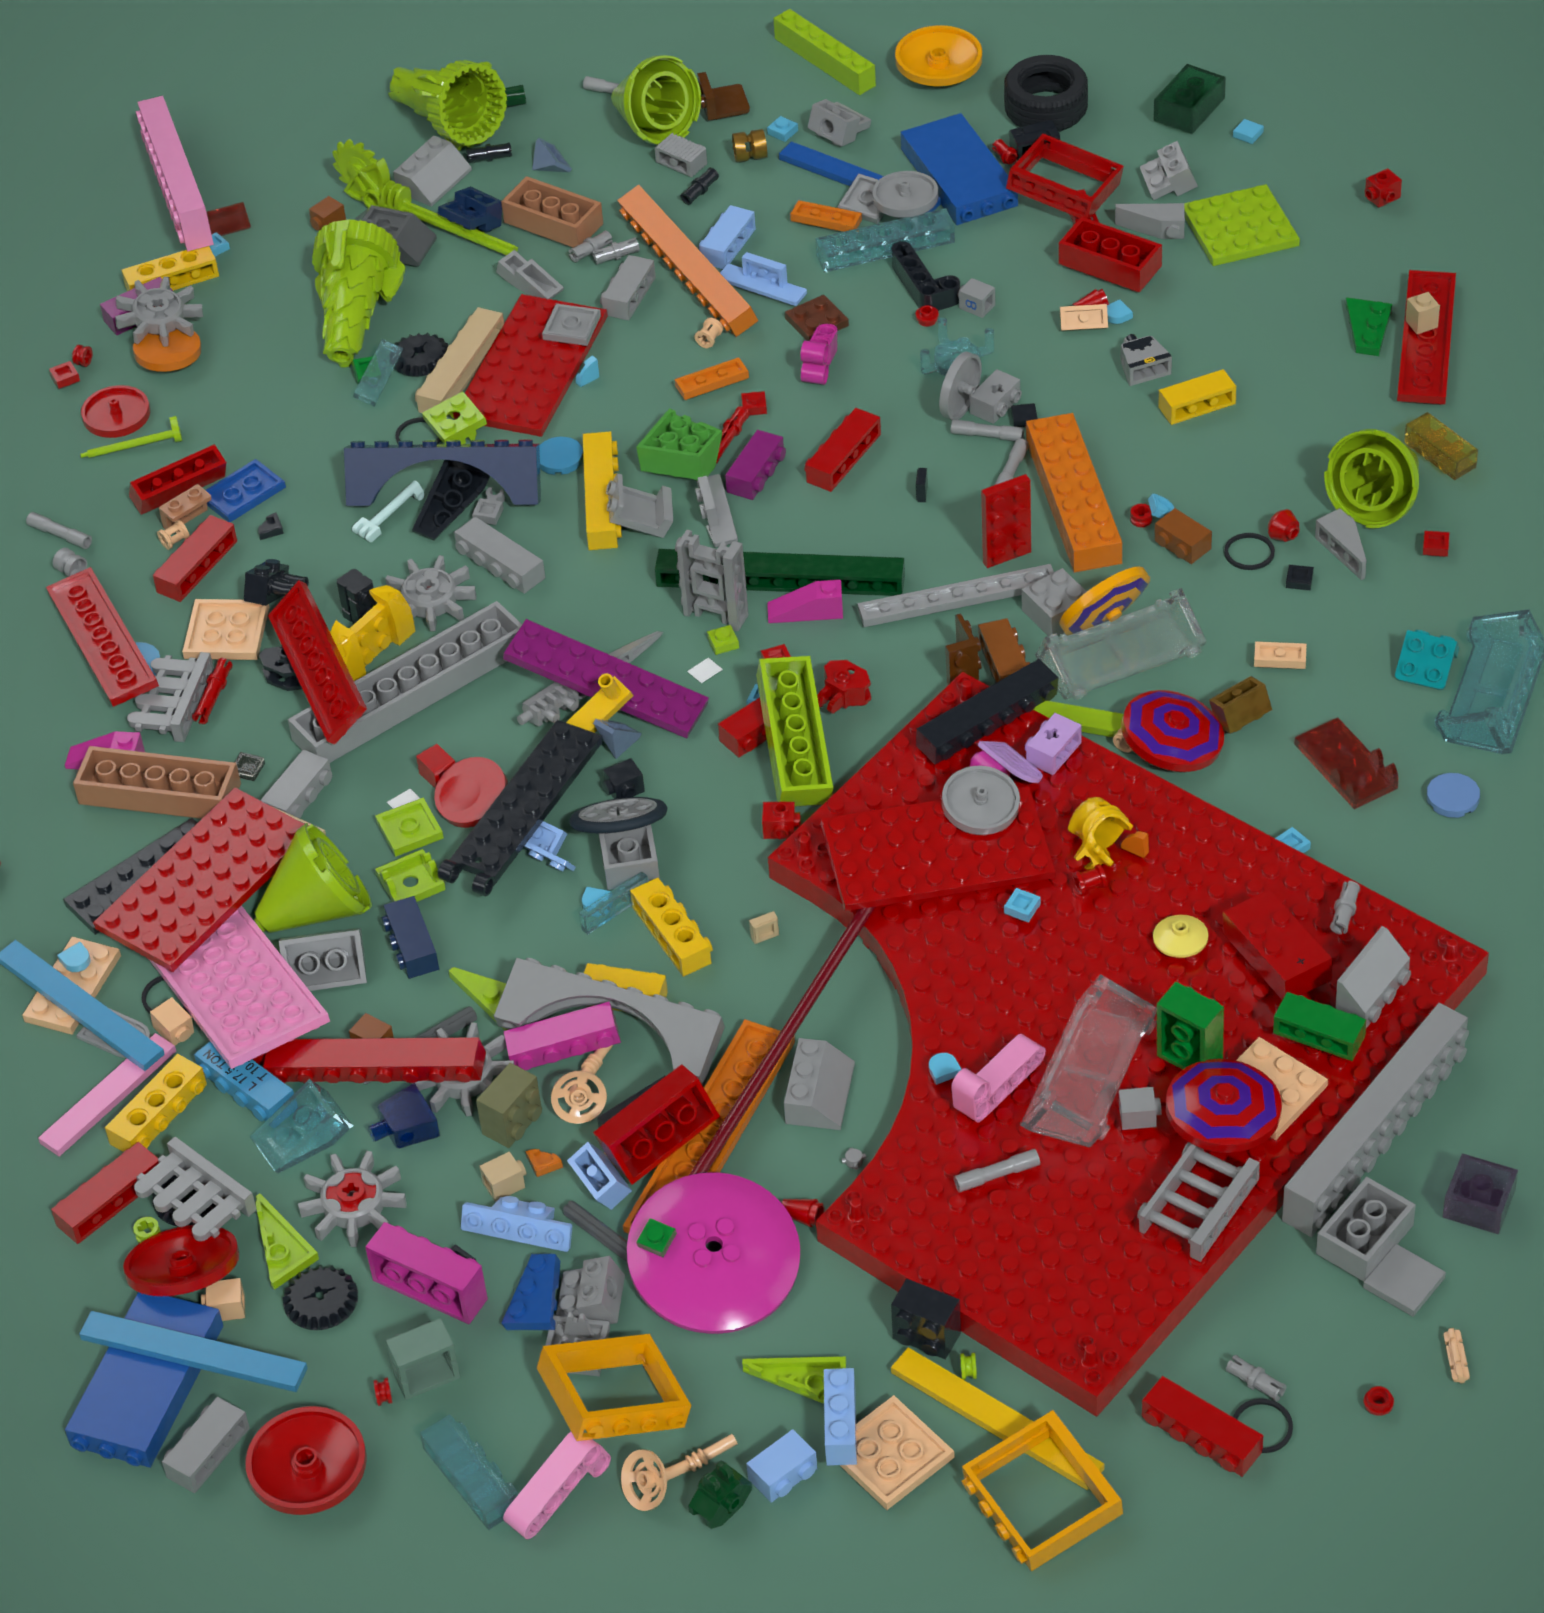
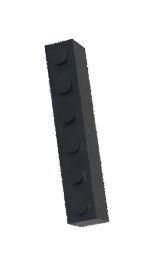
[916,659,1059,765]

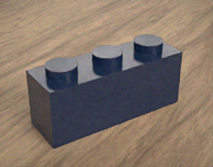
[381,896,440,979]

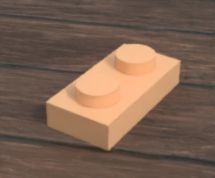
[1060,304,1108,331]
[1254,642,1306,669]

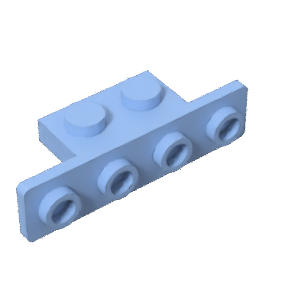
[720,252,807,306]
[524,821,576,872]
[461,1196,572,1252]

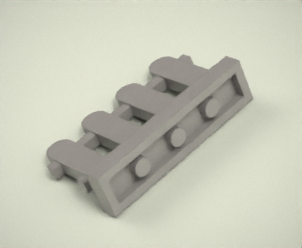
[127,652,214,742]
[134,1137,256,1241]

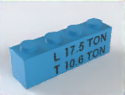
[194,1042,297,1127]

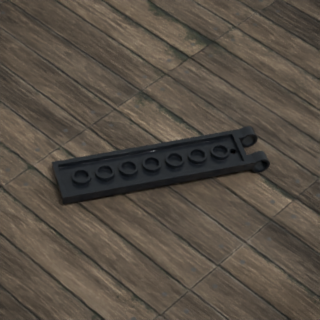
[438,720,603,897]

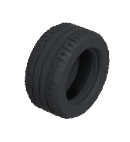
[1004,55,1088,132]

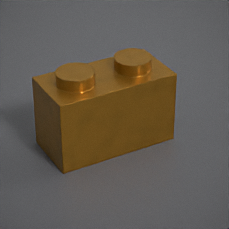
[1209,676,1272,734]

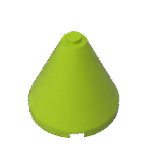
[611,55,701,145]
[1324,429,1419,528]
[254,823,372,933]

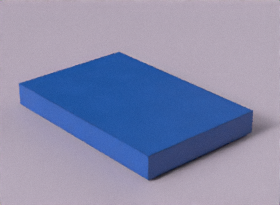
[206,459,286,522]

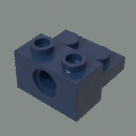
[438,186,502,232]

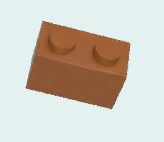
[1155,508,1212,565]

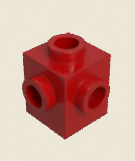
[1365,168,1402,208]
[762,801,801,839]

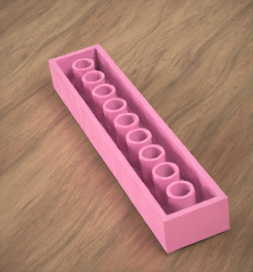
[136,96,214,251]

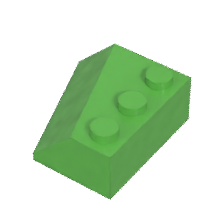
[636,408,722,481]

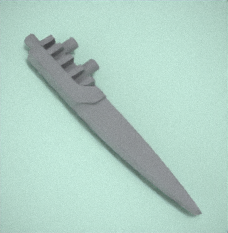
[517,631,663,726]

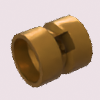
[732,129,767,162]

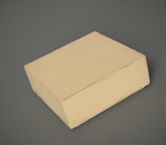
[749,911,779,944]

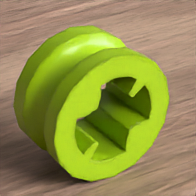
[133,1217,161,1243]
[960,1352,977,1380]

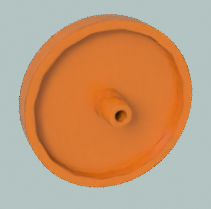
[133,329,201,372]

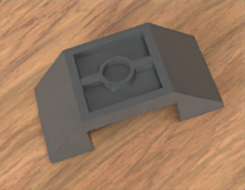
[354,205,437,267]

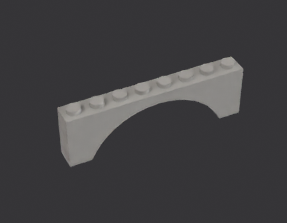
[494,958,725,1086]

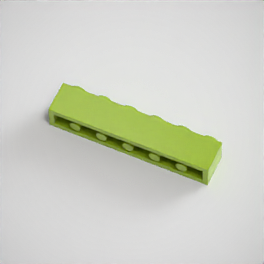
[773,9,876,95]

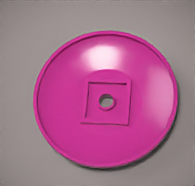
[627,1173,800,1334]

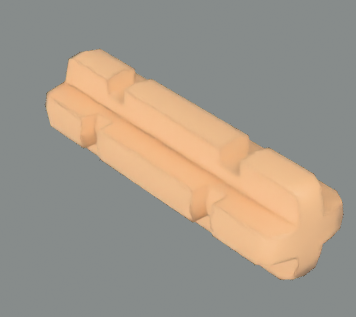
[1443,1328,1470,1384]

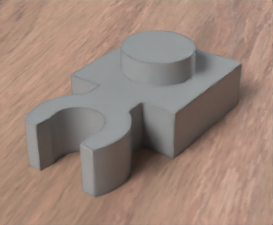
[472,487,505,525]

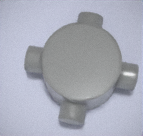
[842,1148,866,1170]

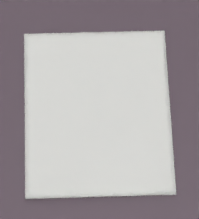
[687,658,723,683]
[387,789,420,809]

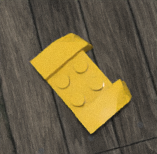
[330,585,415,681]

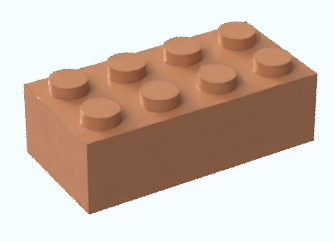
[501,176,604,248]

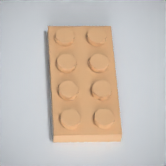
[22,937,121,1035]

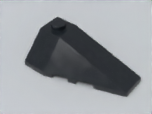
[412,460,490,540]

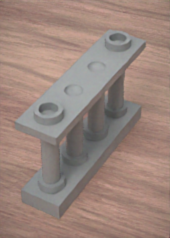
[1137,1142,1260,1262]

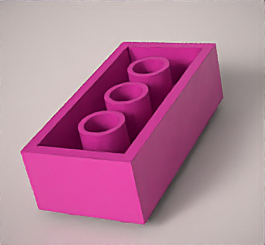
[365,1222,488,1324]

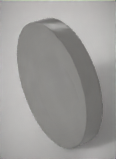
[872,171,938,218]
[939,351,982,420]
[942,766,1020,835]

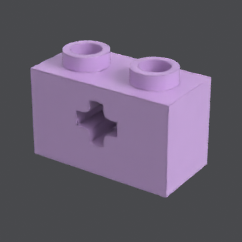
[1025,713,1081,775]

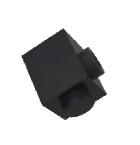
[602,758,645,799]

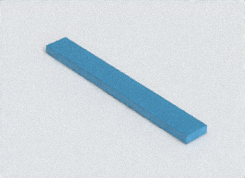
[0,940,165,1071]
[79,1311,308,1392]

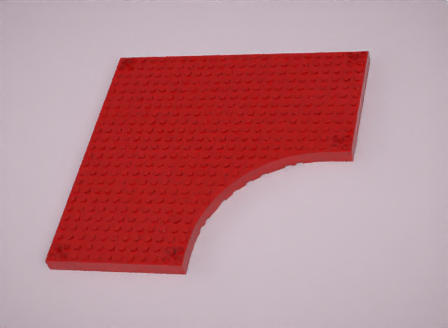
[768,672,1489,1417]

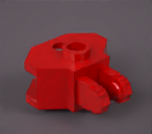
[817,660,871,714]

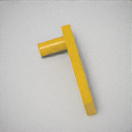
[566,673,633,733]

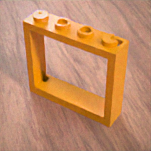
[537,1334,692,1441]
[962,1410,1123,1572]

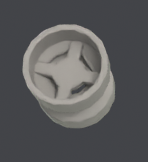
[53,548,87,577]

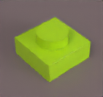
[707,625,739,655]

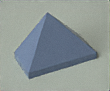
[532,137,572,172]
[593,719,642,759]

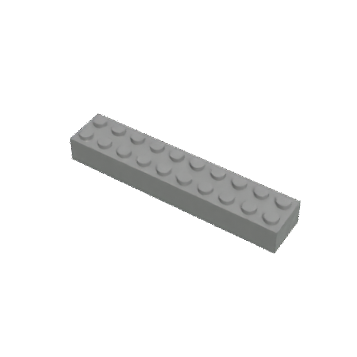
[288,601,522,763]
[1282,1003,1469,1237]

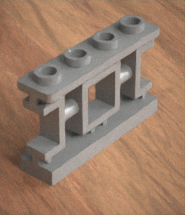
[675,530,749,632]

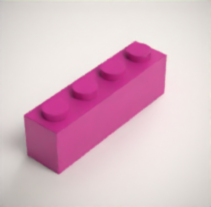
[504,1001,621,1070]

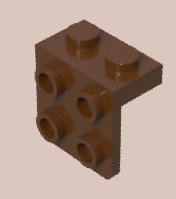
[697,72,750,120]
[945,613,982,685]

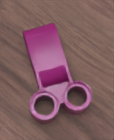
[800,324,838,385]

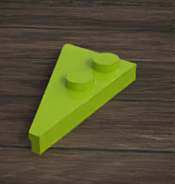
[448,967,510,1031]
[255,1193,319,1290]
[742,1356,846,1404]

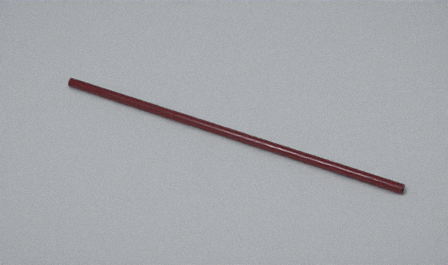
[689,907,875,1175]

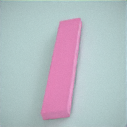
[38,1033,176,1157]

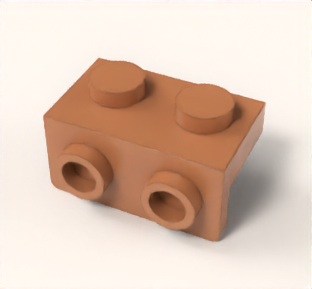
[159,484,212,529]

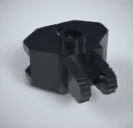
[259,645,302,691]

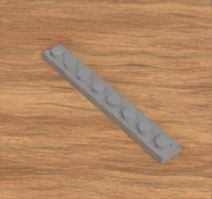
[858,564,1054,627]

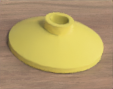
[1153,915,1208,958]

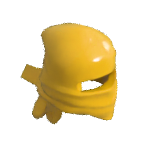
[1068,797,1133,870]

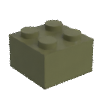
[476,1063,542,1148]

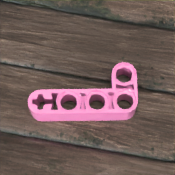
[952,1034,1046,1122]
[503,1431,611,1539]

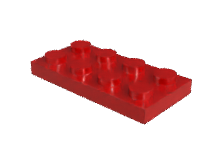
[981,474,1031,568]

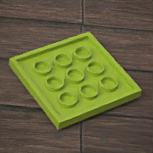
[1184,184,1300,266]

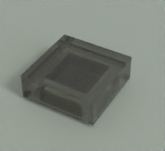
[234,752,265,781]

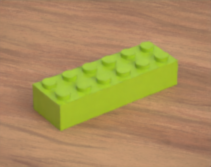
[756,656,833,806]

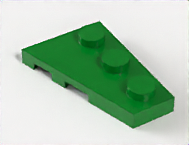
[1345,297,1392,356]

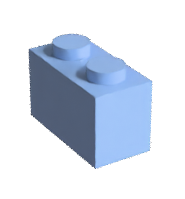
[567,1142,632,1210]
[746,1429,817,1503]

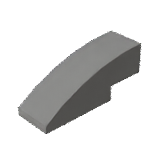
[496,250,564,299]

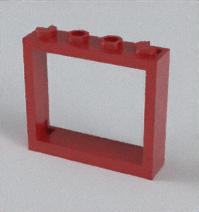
[1006,134,1124,219]

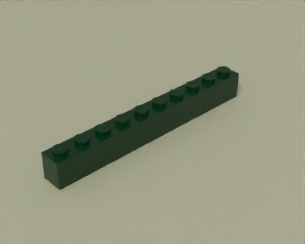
[655,549,905,596]

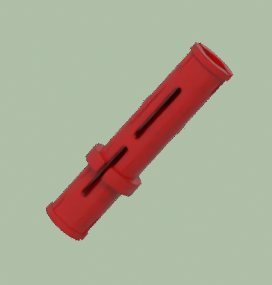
[716,406,750,464]
[192,658,233,724]

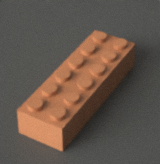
[73,746,241,819]

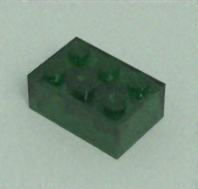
[1154,64,1226,134]

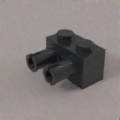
[244,559,309,606]

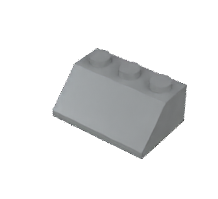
[393,135,472,207]
[1336,926,1411,1028]
[279,927,367,991]
[784,1038,855,1130]

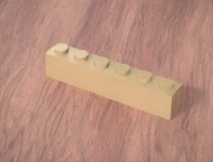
[415,307,504,413]

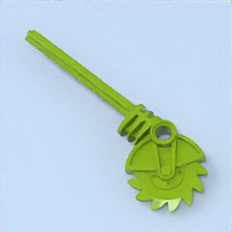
[332,139,518,255]

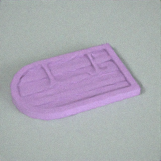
[978,741,1043,783]

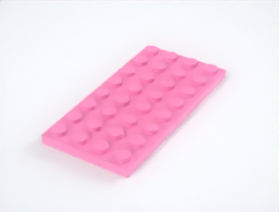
[149,906,330,1069]

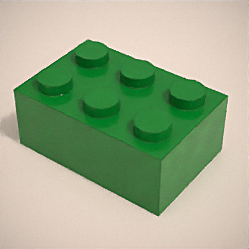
[1157,982,1224,1069]

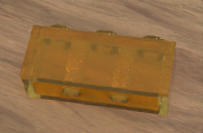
[1404,412,1478,480]

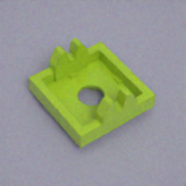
[422,391,487,444]
[375,849,446,902]

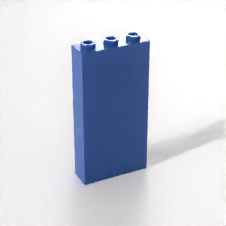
[901,113,1018,225]
[65,1292,224,1468]

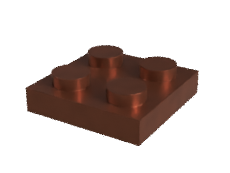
[785,294,849,341]

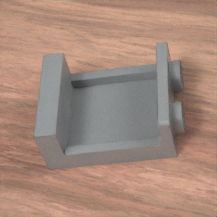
[606,473,673,538]

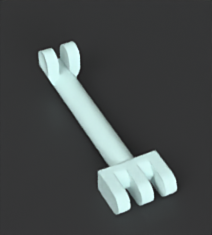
[352,480,425,542]

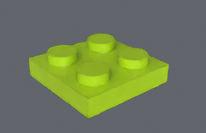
[375,797,444,857]

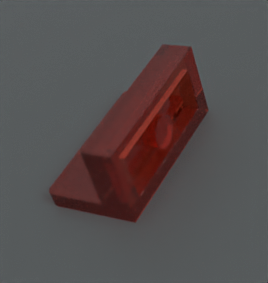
[206,202,251,236]

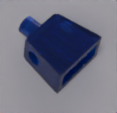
[368,1083,440,1149]

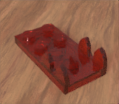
[1294,717,1398,809]

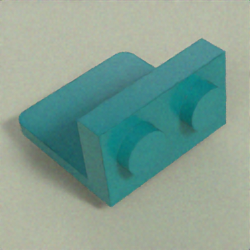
[1395,630,1460,690]

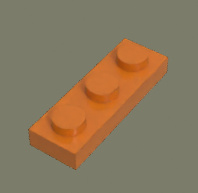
[790,200,862,234]
[675,357,749,400]

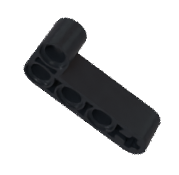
[891,241,960,311]

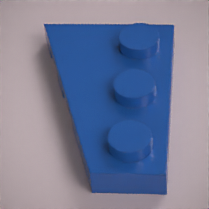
[502,1254,561,1330]

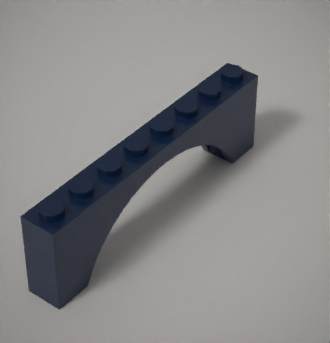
[344,439,541,506]

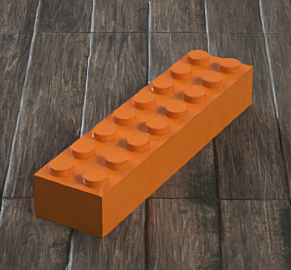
[1026,413,1122,573]

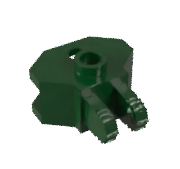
[688,1460,752,1529]

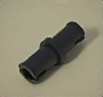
[466,142,512,163]
[680,167,719,205]

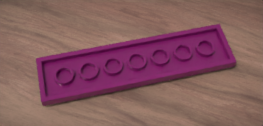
[503,619,709,738]

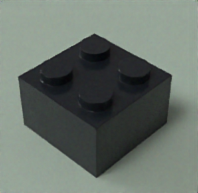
[891,1279,961,1360]

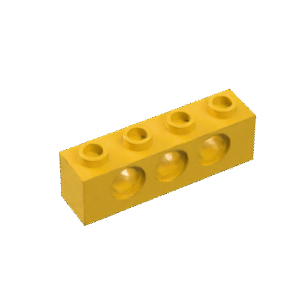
[122,246,219,291]
[630,878,713,977]
[105,1054,207,1152]

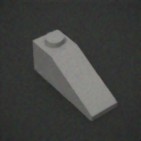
[1115,203,1185,239]
[1315,508,1367,580]

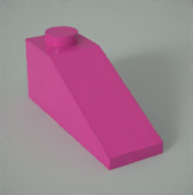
[767,580,843,623]
[65,731,145,769]

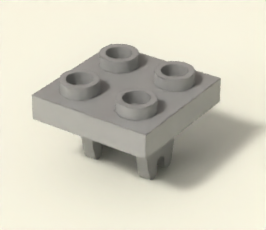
[545,1312,610,1376]

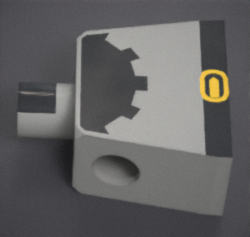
[1120,334,1172,386]

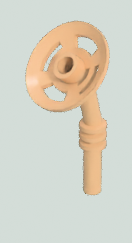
[551,1045,613,1124]
[621,1434,738,1511]

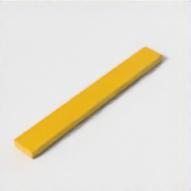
[891,1347,1104,1490]

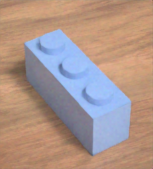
[698,205,756,269]
[824,1368,857,1466]

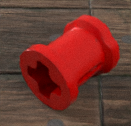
[1073,864,1107,895]

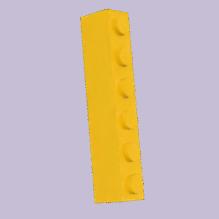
[583,431,622,550]

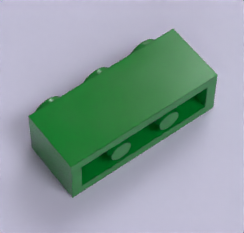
[1273,992,1366,1061]

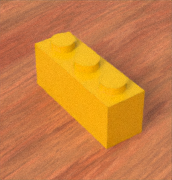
[1158,369,1236,425]
[584,963,668,1012]

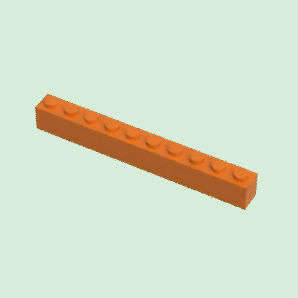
[617,185,758,337]

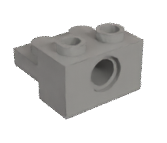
[808,99,871,146]
[1140,141,1198,200]
[556,1256,625,1324]

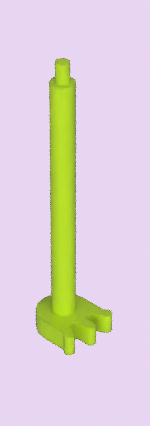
[80,416,183,458]

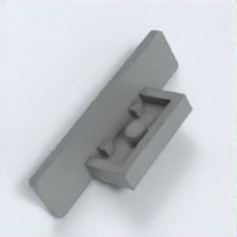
[695,474,738,547]

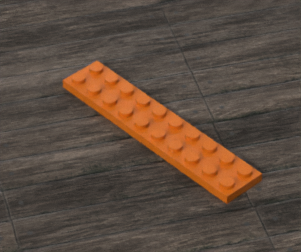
[623,1019,795,1234]

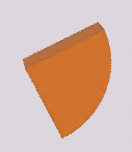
[1121,831,1149,858]
[526,1149,563,1177]

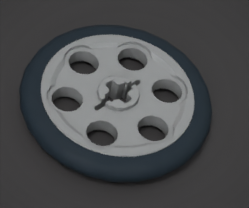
[569,797,668,834]

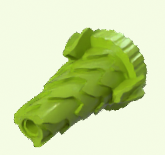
[388,60,507,150]
[312,219,406,367]

